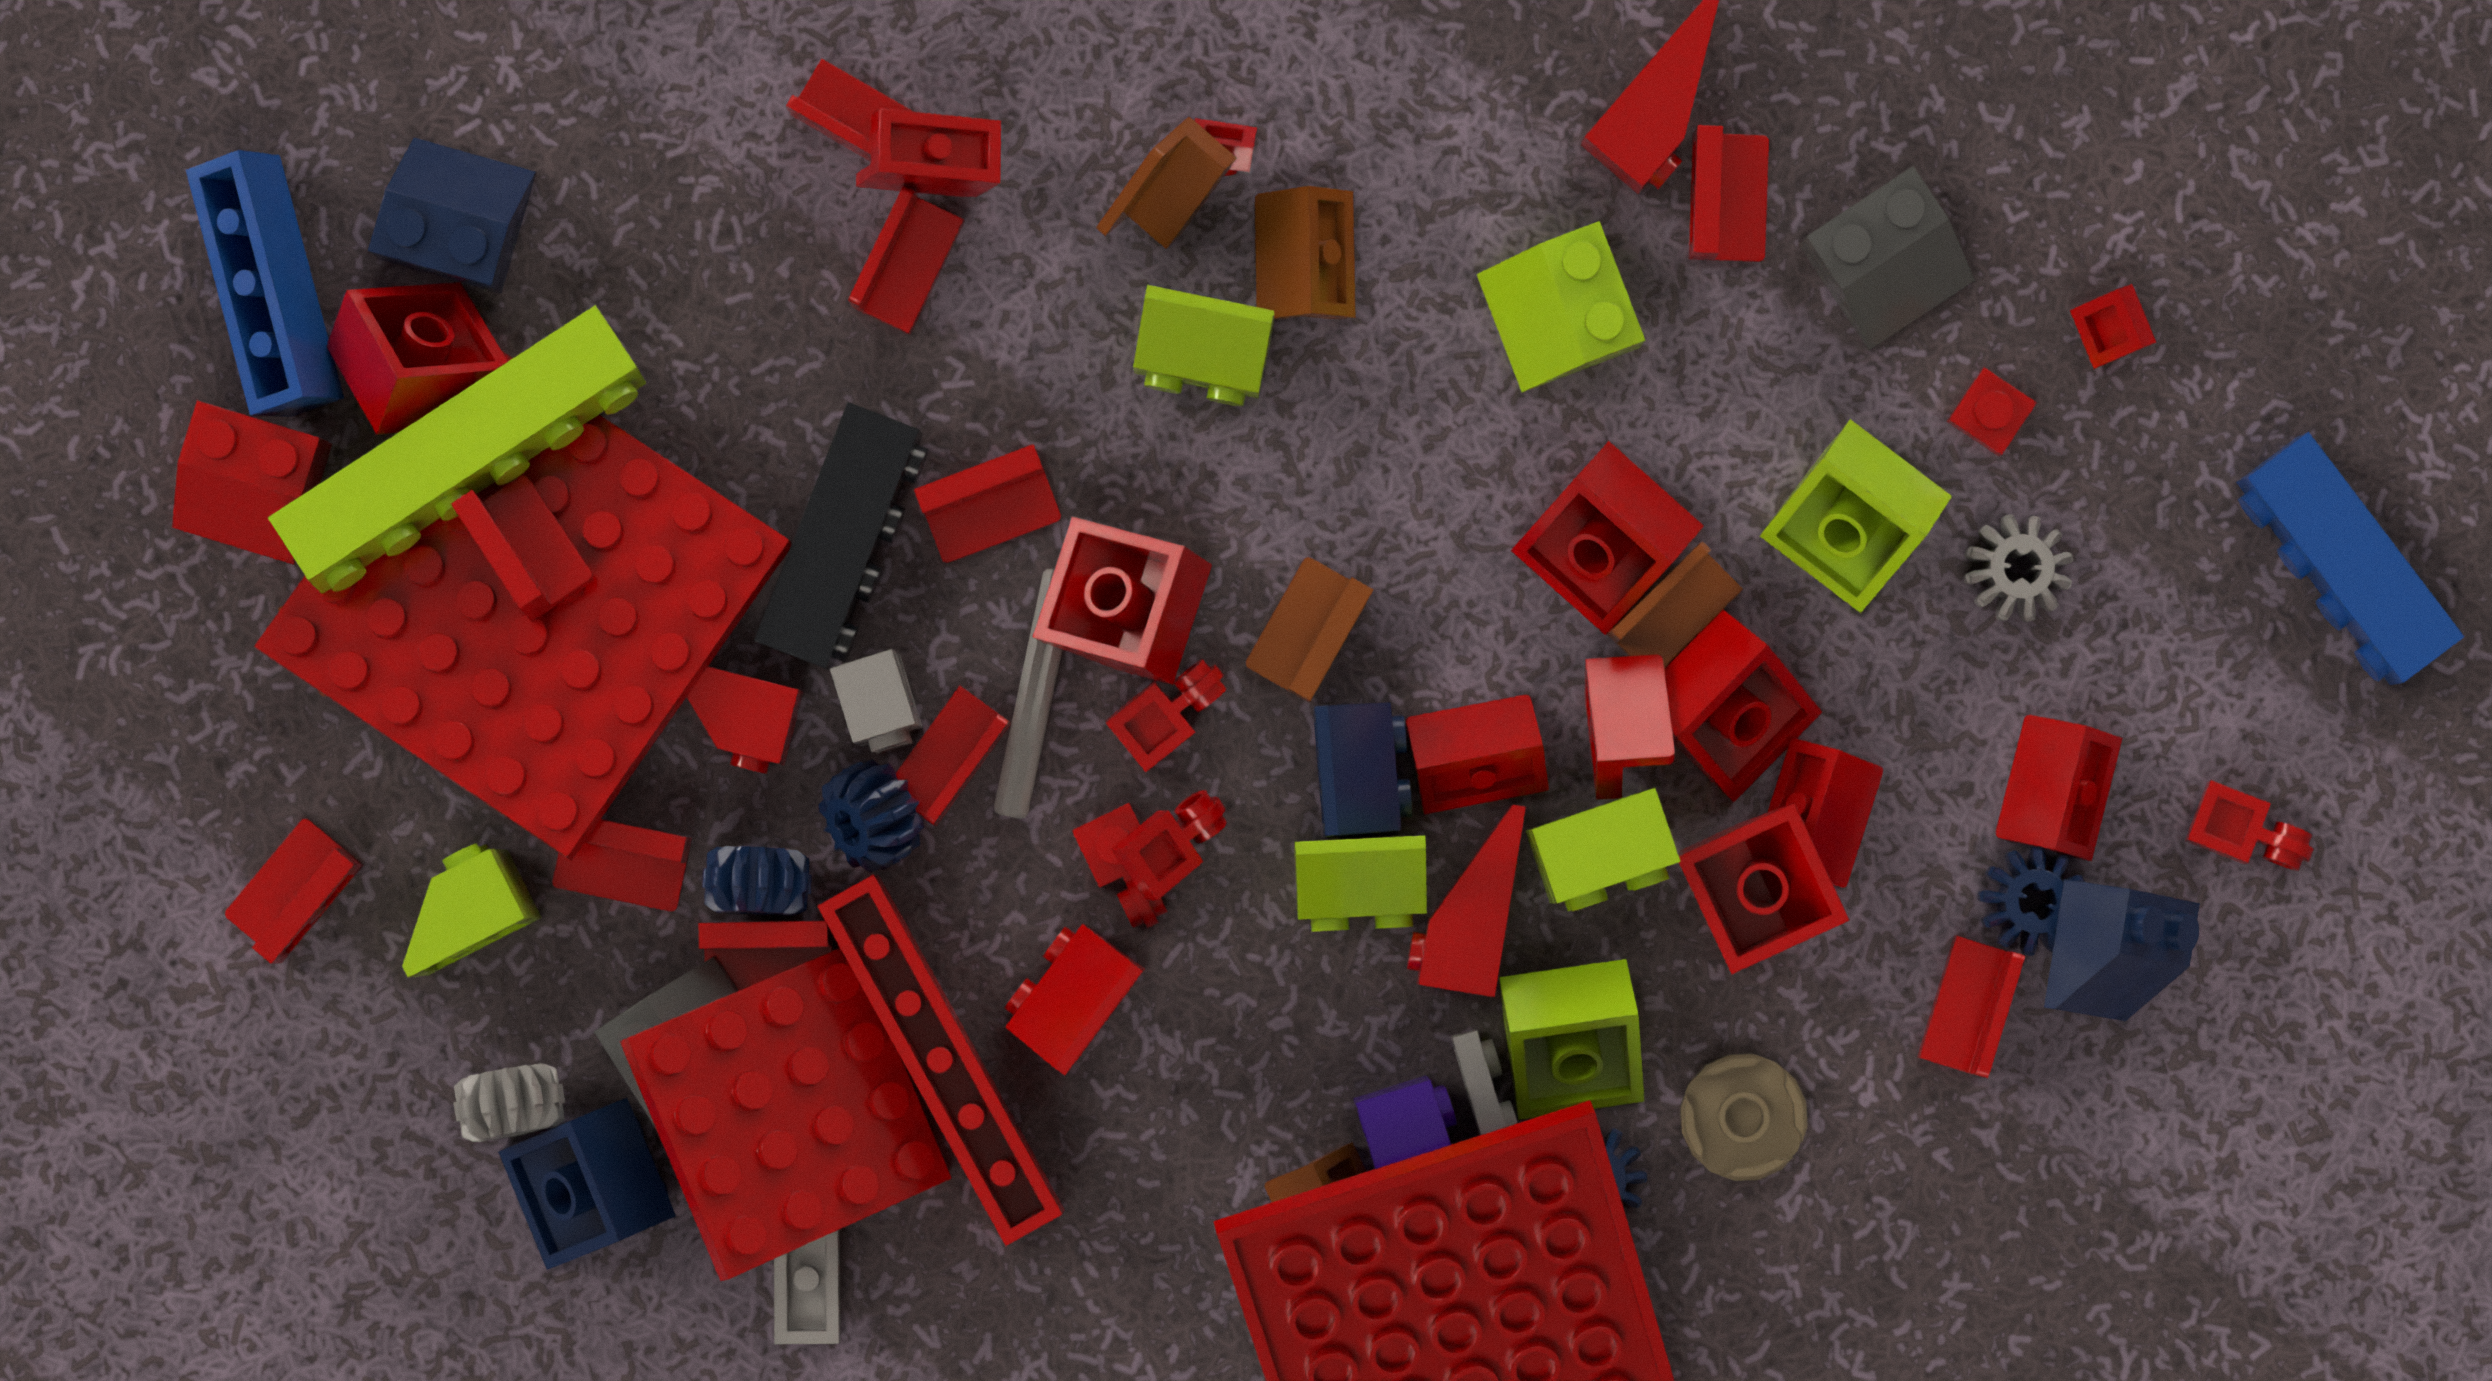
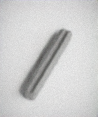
[994,568,1063,819]

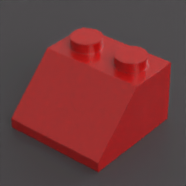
[326,282,508,434]
[172,400,332,565]
[1511,441,1704,635]
[1032,517,1212,685]
[1664,610,1822,803]
[1678,803,1850,974]
[1004,923,1145,1076]

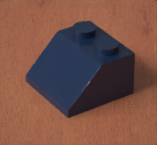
[368,138,536,294]
[1313,702,1412,837]
[2044,879,2200,1021]
[498,1098,676,1270]

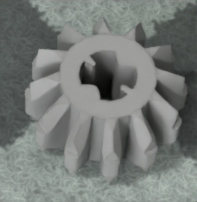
[1963,514,2073,622]
[453,1063,566,1142]

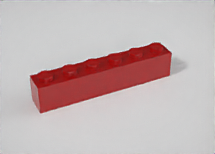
[817,874,1065,1246]

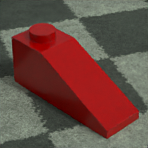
[1581,0,1719,194]
[1407,805,1526,997]

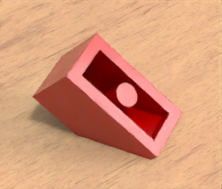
[687,666,803,774]

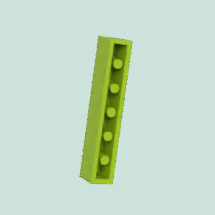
[268,305,646,594]

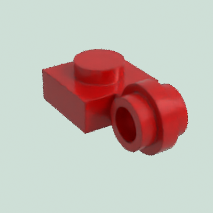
[1105,659,1227,772]
[2185,780,2314,871]
[1111,790,1227,901]
[1072,803,1168,929]

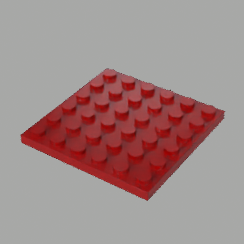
[254,350,792,861]
[1213,1100,1675,1381]

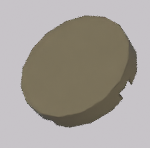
[1680,1054,1808,1181]

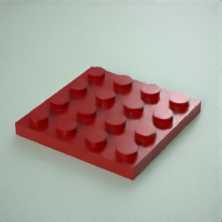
[619,948,952,1281]

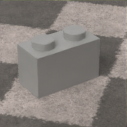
[830,649,923,754]

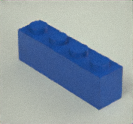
[186,150,344,417]
[2236,432,2465,685]

